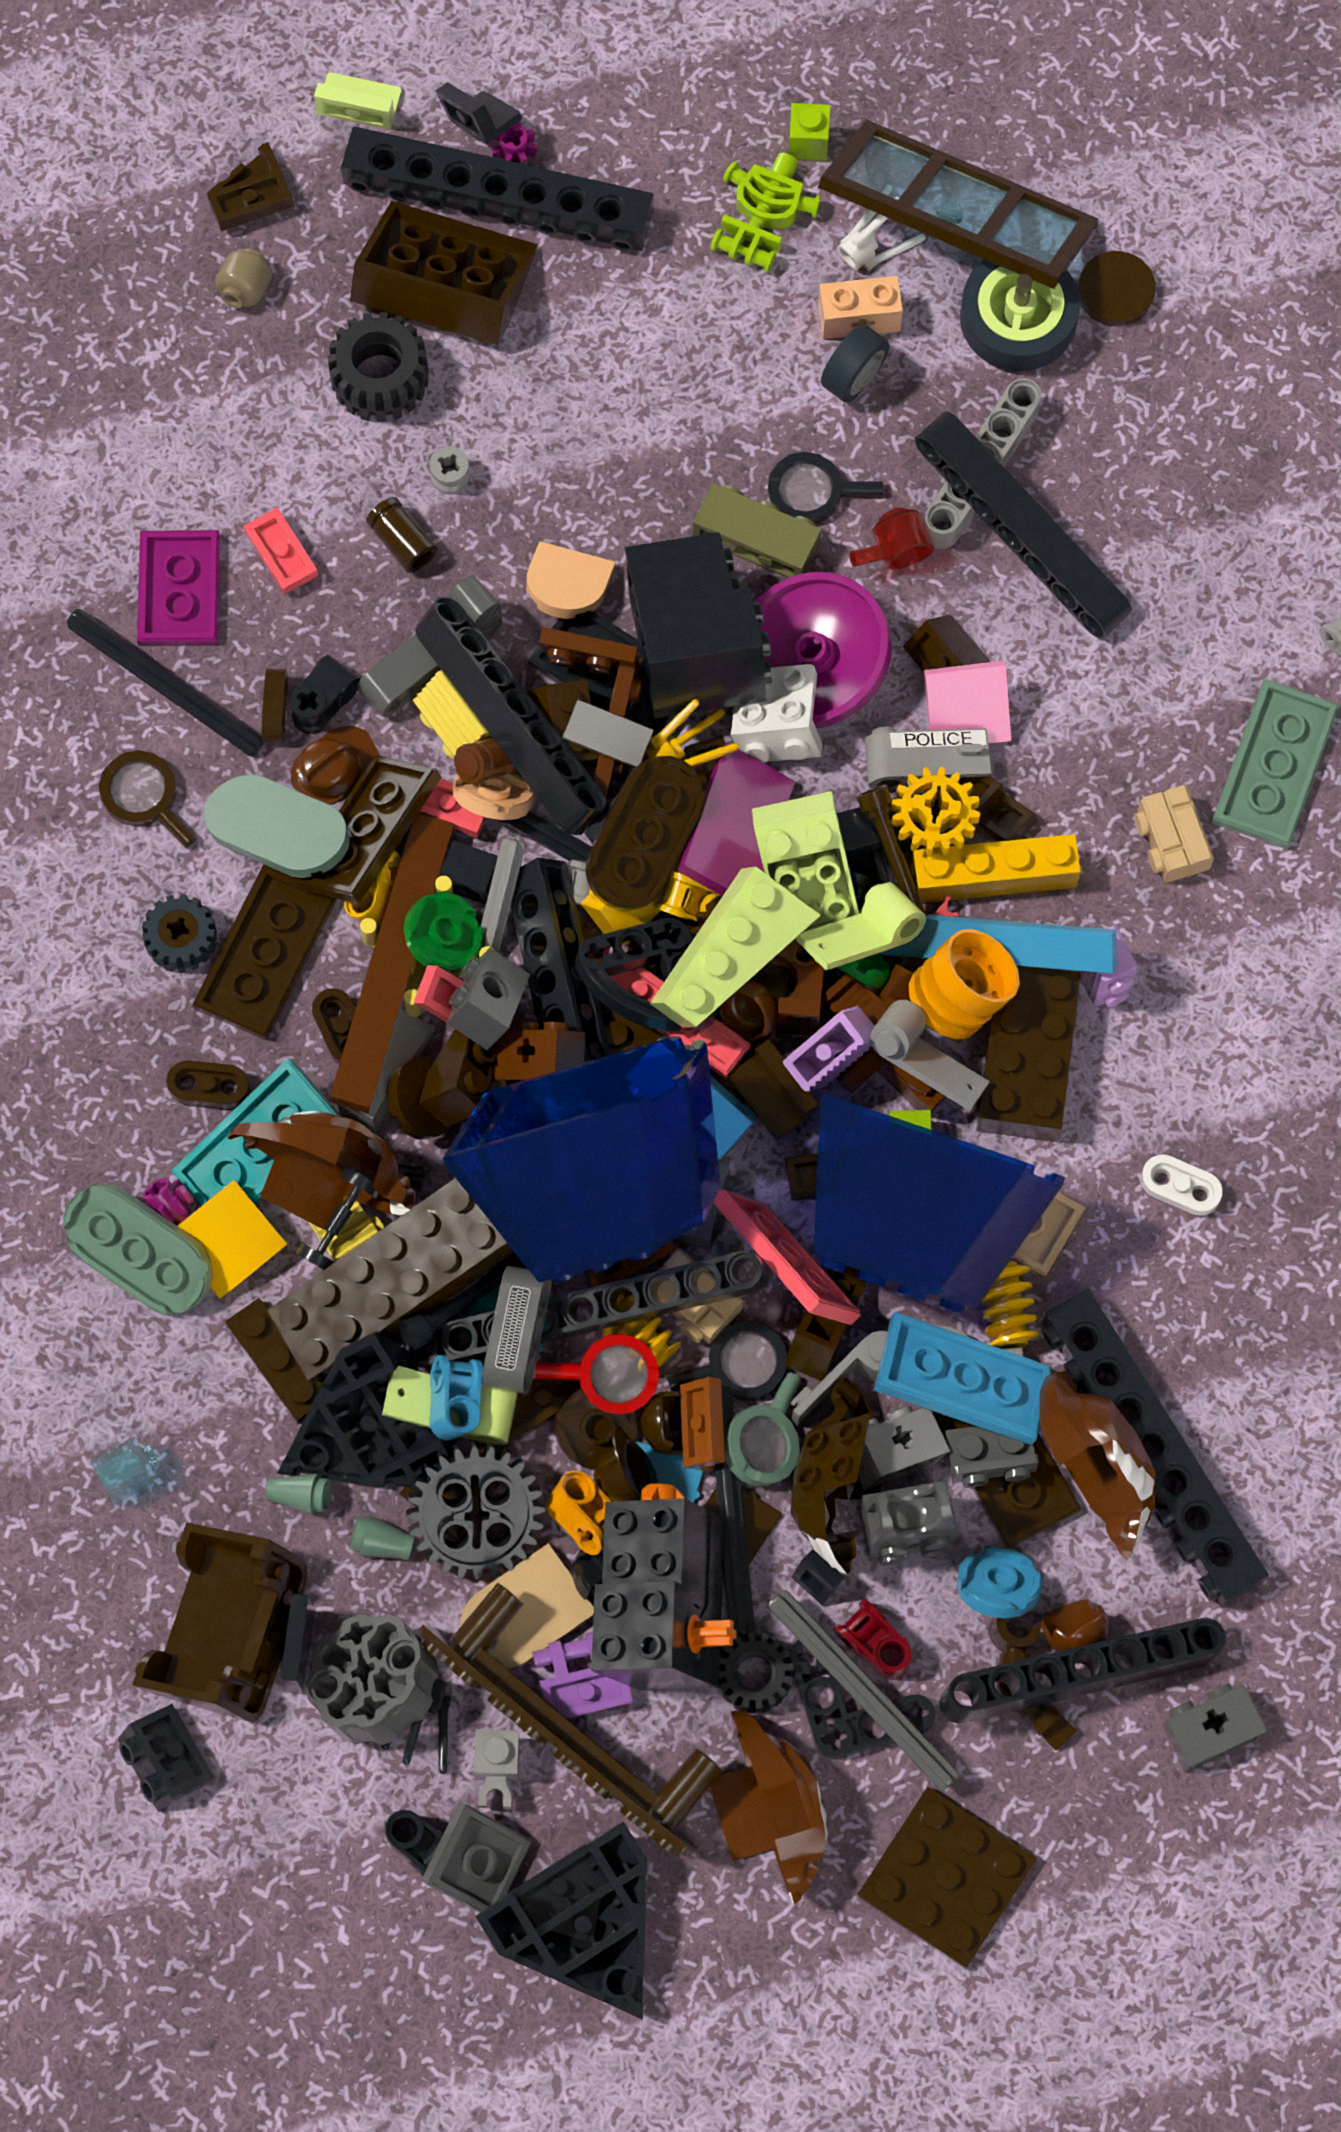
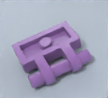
[532,1632,633,1718]

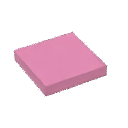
[924,660,1011,744]

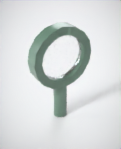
[724,1373,801,1486]

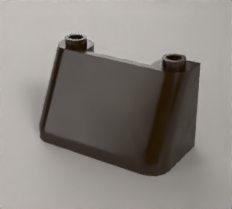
[132,1522,307,1722]

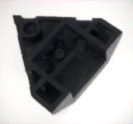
[277,1331,456,1491]
[475,1821,647,2020]

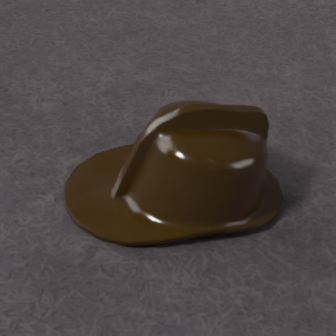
[594,1426,659,1502]

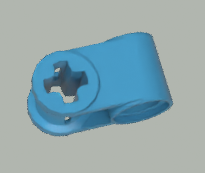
[429,1355,483,1441]

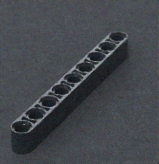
[401,1251,770,1370]

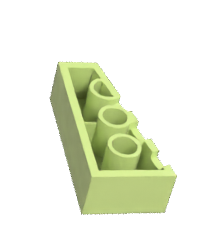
[650,866,821,1028]

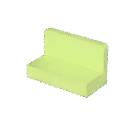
[314,72,401,130]

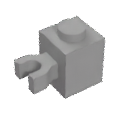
[474,1729,520,1809]

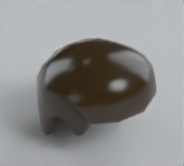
[641,1391,683,1455]

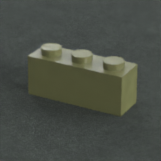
[693,483,821,578]

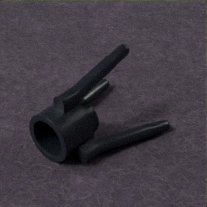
[381,1678,452,1774]

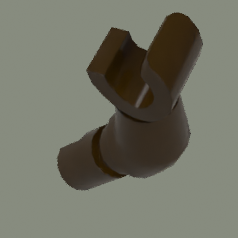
[989,1617,1076,1751]

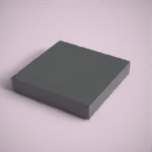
[421,1802,532,1913]

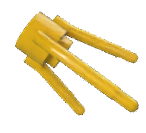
[645,699,739,767]

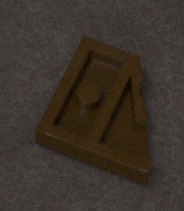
[207,142,294,231]

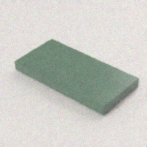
[1211,679,1339,850]

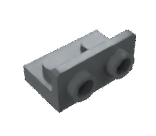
[944,1426,1039,1487]

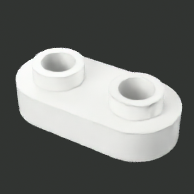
[1141,1155,1222,1216]

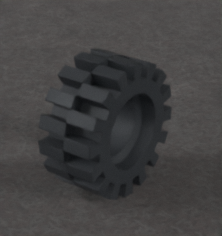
[718,1632,794,1714]

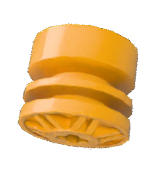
[908,929,1020,1040]

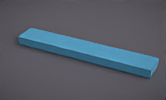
[879,915,1117,973]

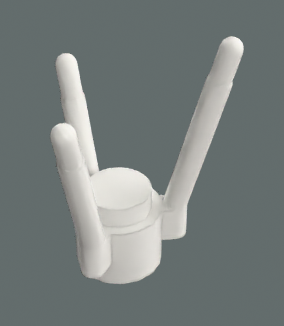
[837,188,926,271]

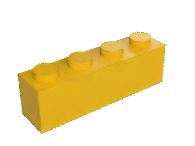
[911,834,1081,903]

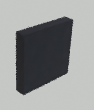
[280,1594,315,1695]

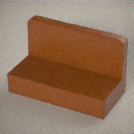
[680,1377,725,1472]

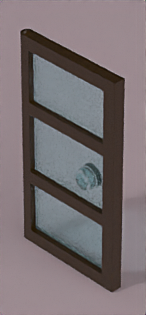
[818,119,1099,289]

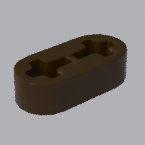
[262,668,288,743]

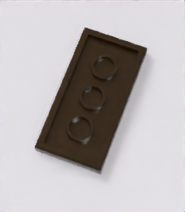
[292,755,442,904]
[192,864,337,1041]
[931,1410,1081,1549]

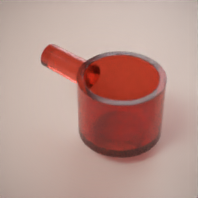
[849,507,935,570]

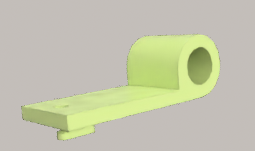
[796,882,926,970]
[382,1366,517,1445]

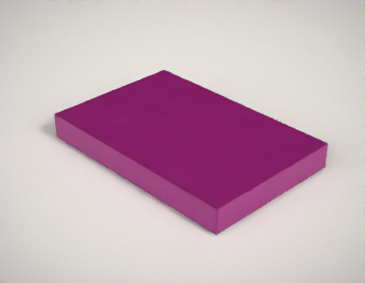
[137,530,220,646]

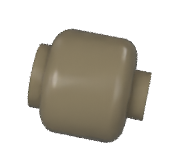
[214,248,272,308]

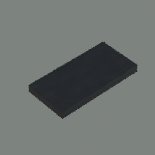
[528,610,677,744]

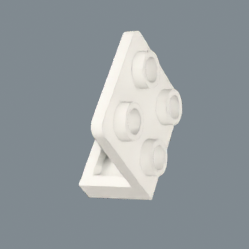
[731,664,822,763]

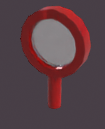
[535,1333,659,1415]

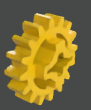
[891,767,980,856]

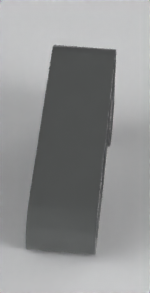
[357,575,502,718]

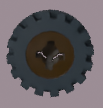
[142,894,217,973]

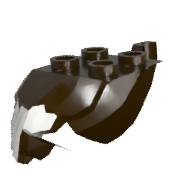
[790,1377,882,1574]

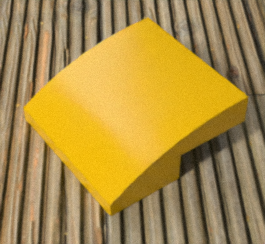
[177,1180,287,1299]

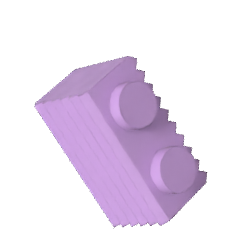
[1079,925,1139,1007]
[783,1006,874,1092]

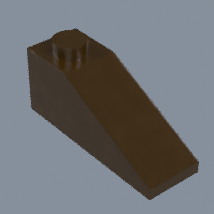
[784,1250,875,1381]

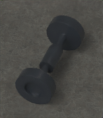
[295,1166,379,1270]

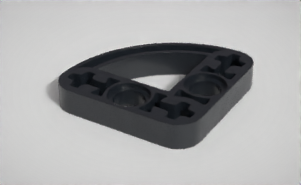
[575,918,720,1031]

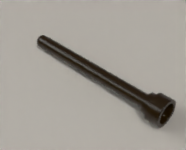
[856,785,929,961]

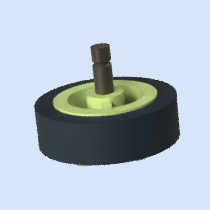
[960,249,1080,371]

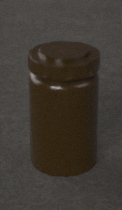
[366,497,438,573]

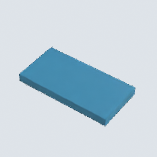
[874,1312,1052,1445]

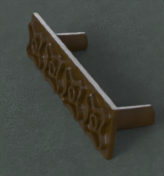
[418,1582,723,1856]

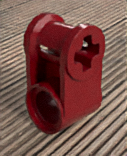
[833,1599,912,1680]

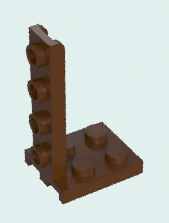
[539,627,643,825]

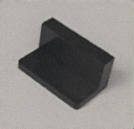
[435,82,522,144]

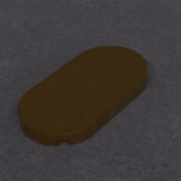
[585,756,705,911]

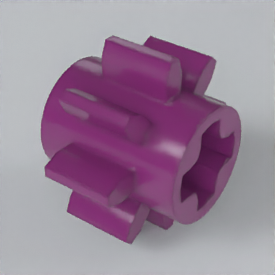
[490,121,537,165]
[143,1178,194,1226]

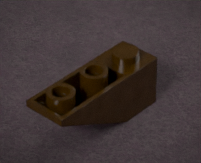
[419,1029,496,1127]

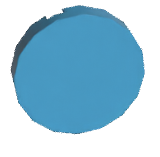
[957,1547,1042,1619]

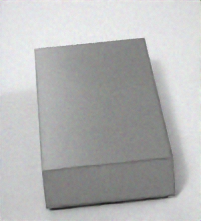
[562,700,653,768]

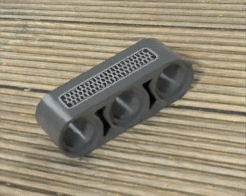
[482,1265,552,1394]

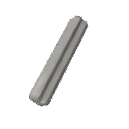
[481,838,525,953]

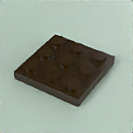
[856,1786,1037,1970]

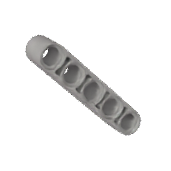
[923,378,1041,549]

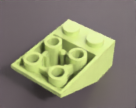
[752,791,859,932]

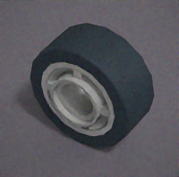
[820,325,890,403]

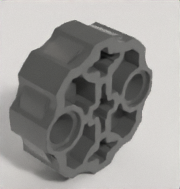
[305,1614,438,1745]

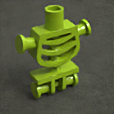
[710,153,821,273]

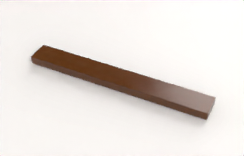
[328,813,454,1113]

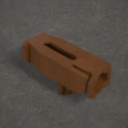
[820,974,947,1112]

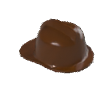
[291,726,380,805]

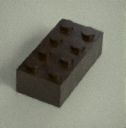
[976,966,1081,1142]

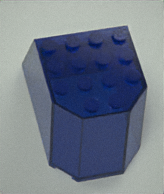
[443,1036,721,1283]
[812,1093,1066,1314]

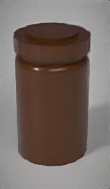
[454,737,517,784]

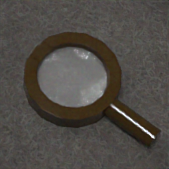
[99,750,197,849]

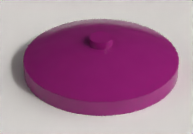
[754,572,892,728]

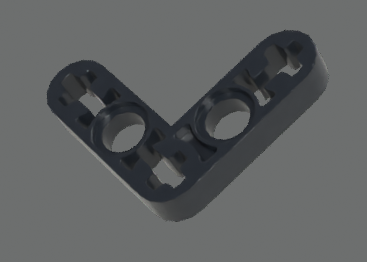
[790,1640,936,1759]

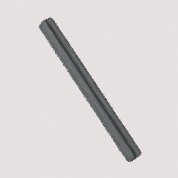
[768,1590,959,1791]

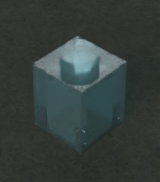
[90,1436,161,1505]

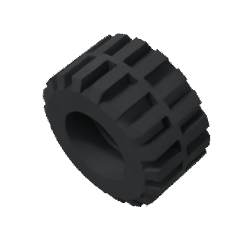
[328,312,429,422]

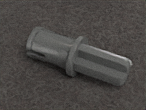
[711,1229,745,1258]

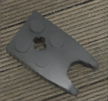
[859,1480,957,1566]

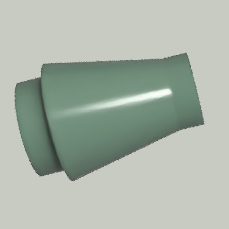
[266,1473,332,1516]
[349,1515,414,1560]

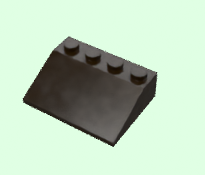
[350,201,538,345]

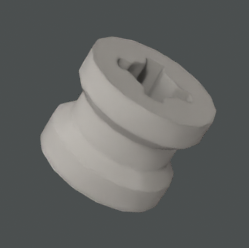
[429,446,470,494]

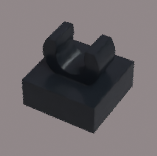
[791,1549,844,1606]

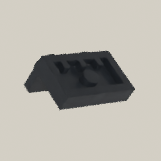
[118,1704,214,1812]

